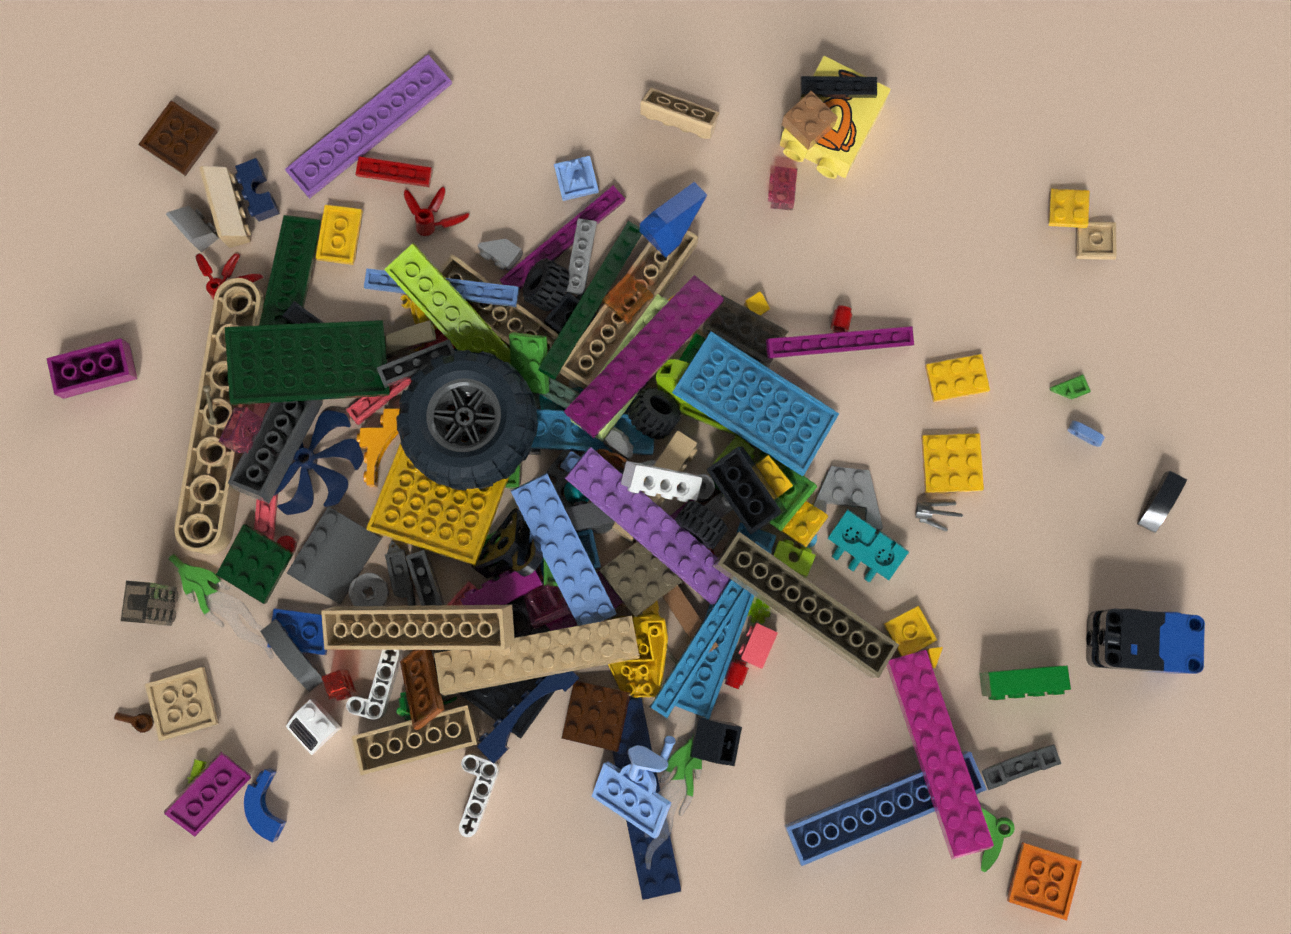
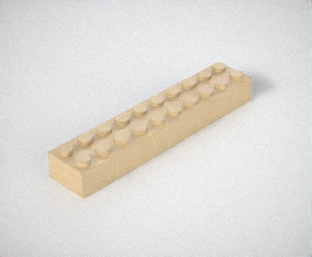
[560,231,699,389]
[321,605,515,650]
[434,616,640,696]

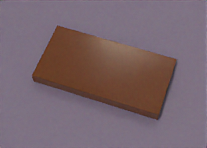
[400,650,444,730]

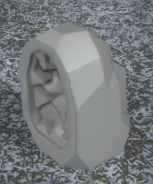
[604,427,634,459]

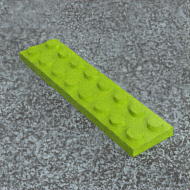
[384,243,511,365]

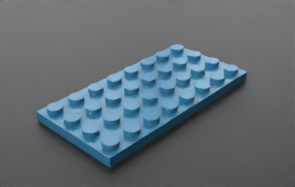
[672,332,839,476]

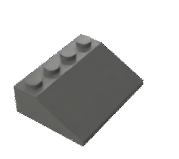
[287,506,382,604]

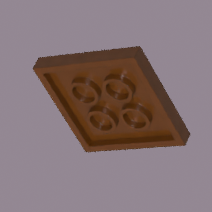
[138,101,218,176]
[561,681,631,752]

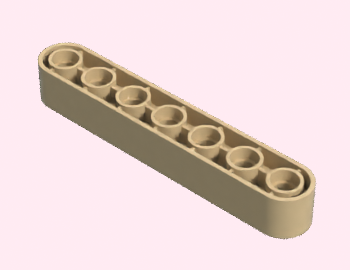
[174,278,265,555]

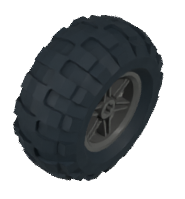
[396,350,538,490]

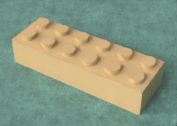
[612,430,698,543]
[351,705,480,776]

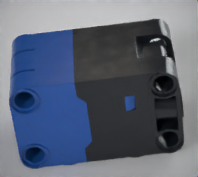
[1086,608,1205,674]

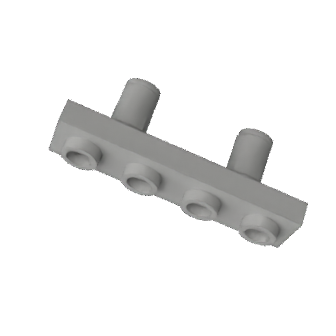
[566,218,597,296]

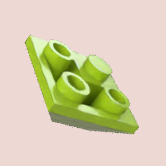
[656,359,690,404]

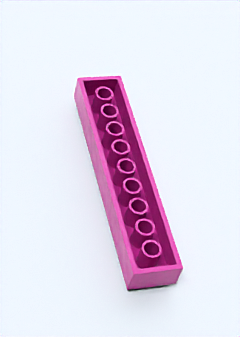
[887,650,994,860]

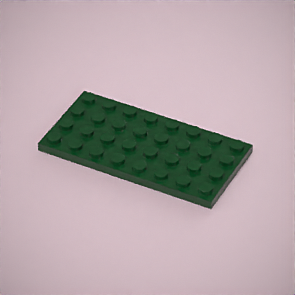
[225,320,390,405]

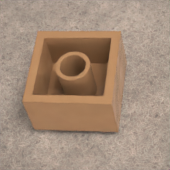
[782,91,838,150]

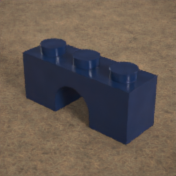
[235,158,280,222]

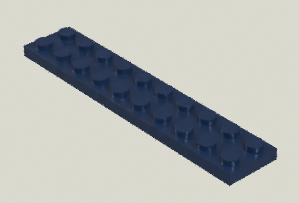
[612,695,682,900]

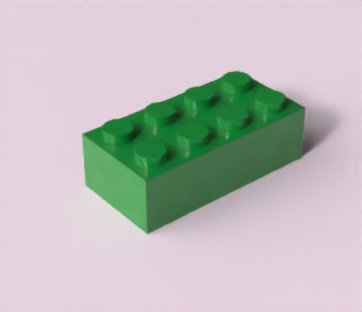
[979,666,1071,700]

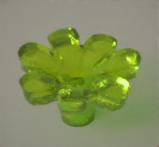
[747,599,771,624]

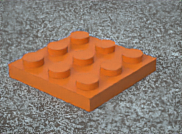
[1007,842,1082,921]

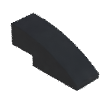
[1137,471,1187,533]

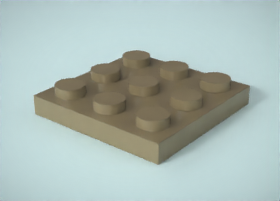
[599,542,682,617]

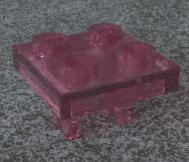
[523,584,570,629]

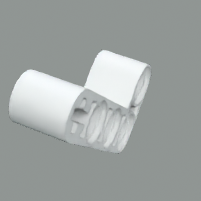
[346,650,403,719]
[459,753,500,837]

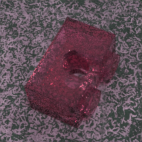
[218,407,263,453]

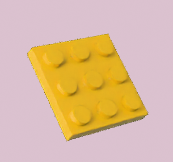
[921,433,984,493]

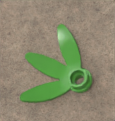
[981,808,1015,872]

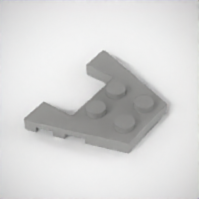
[813,466,883,530]

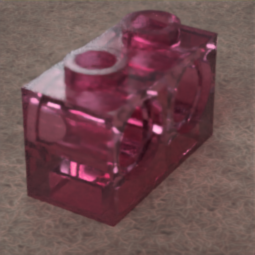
[768,166,798,210]

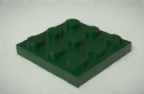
[216,524,294,604]

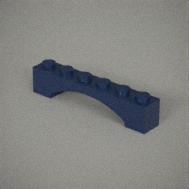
[477,671,580,764]

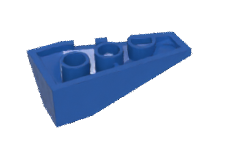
[640,182,707,258]

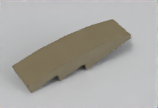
[384,320,436,358]

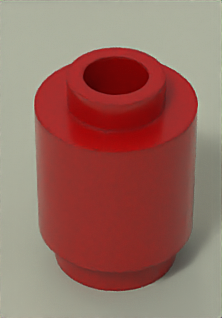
[830,305,853,333]
[724,659,749,690]

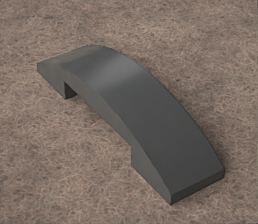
[260,619,325,692]
[981,745,1061,790]

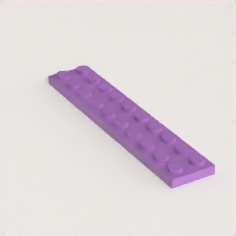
[284,55,452,199]
[565,447,730,605]

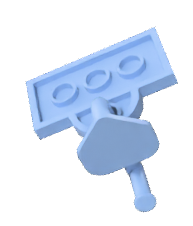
[591,736,676,839]

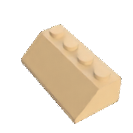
[640,88,720,139]
[199,166,252,248]

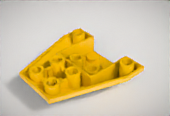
[604,614,668,698]

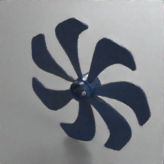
[274,410,364,515]

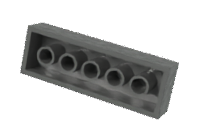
[228,400,323,504]

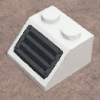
[286,699,342,755]

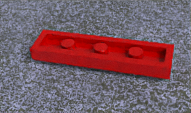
[355,156,433,188]

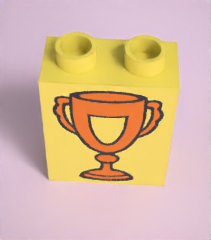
[780,56,891,179]

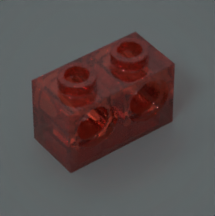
[321,669,356,701]

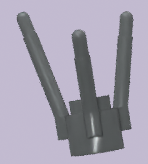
[915,501,963,531]

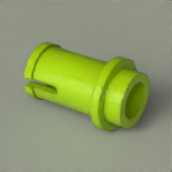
[187,759,207,784]

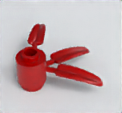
[404,187,469,236]
[195,253,263,300]

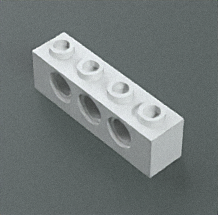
[621,461,702,502]

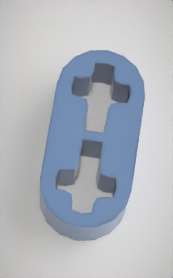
[1068,421,1105,447]

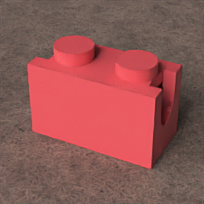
[738,623,778,669]

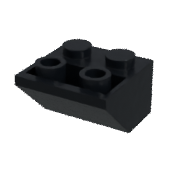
[690,717,742,766]

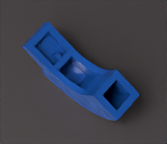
[244,768,286,842]

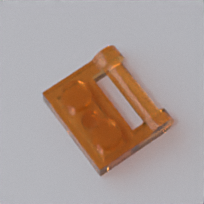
[602,273,654,324]

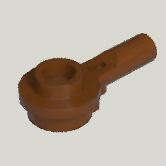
[114,712,154,733]

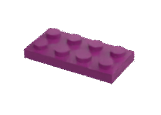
[164,752,251,837]

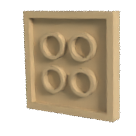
[145,667,219,742]

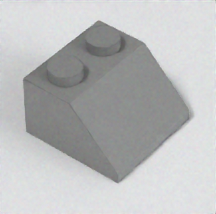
[166,206,219,253]

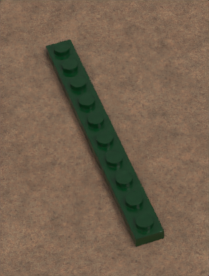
[538,221,642,380]

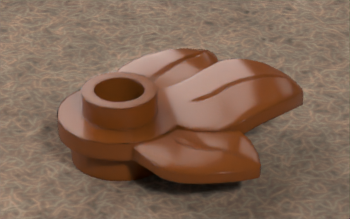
[596,449,626,471]

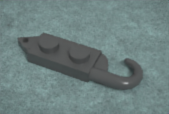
[385,541,416,606]

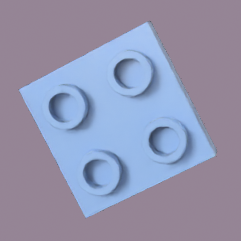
[554,156,599,201]

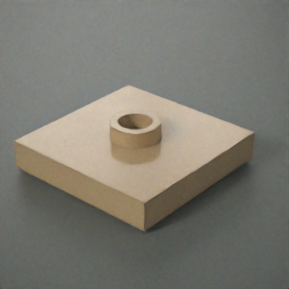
[1076,222,1117,260]

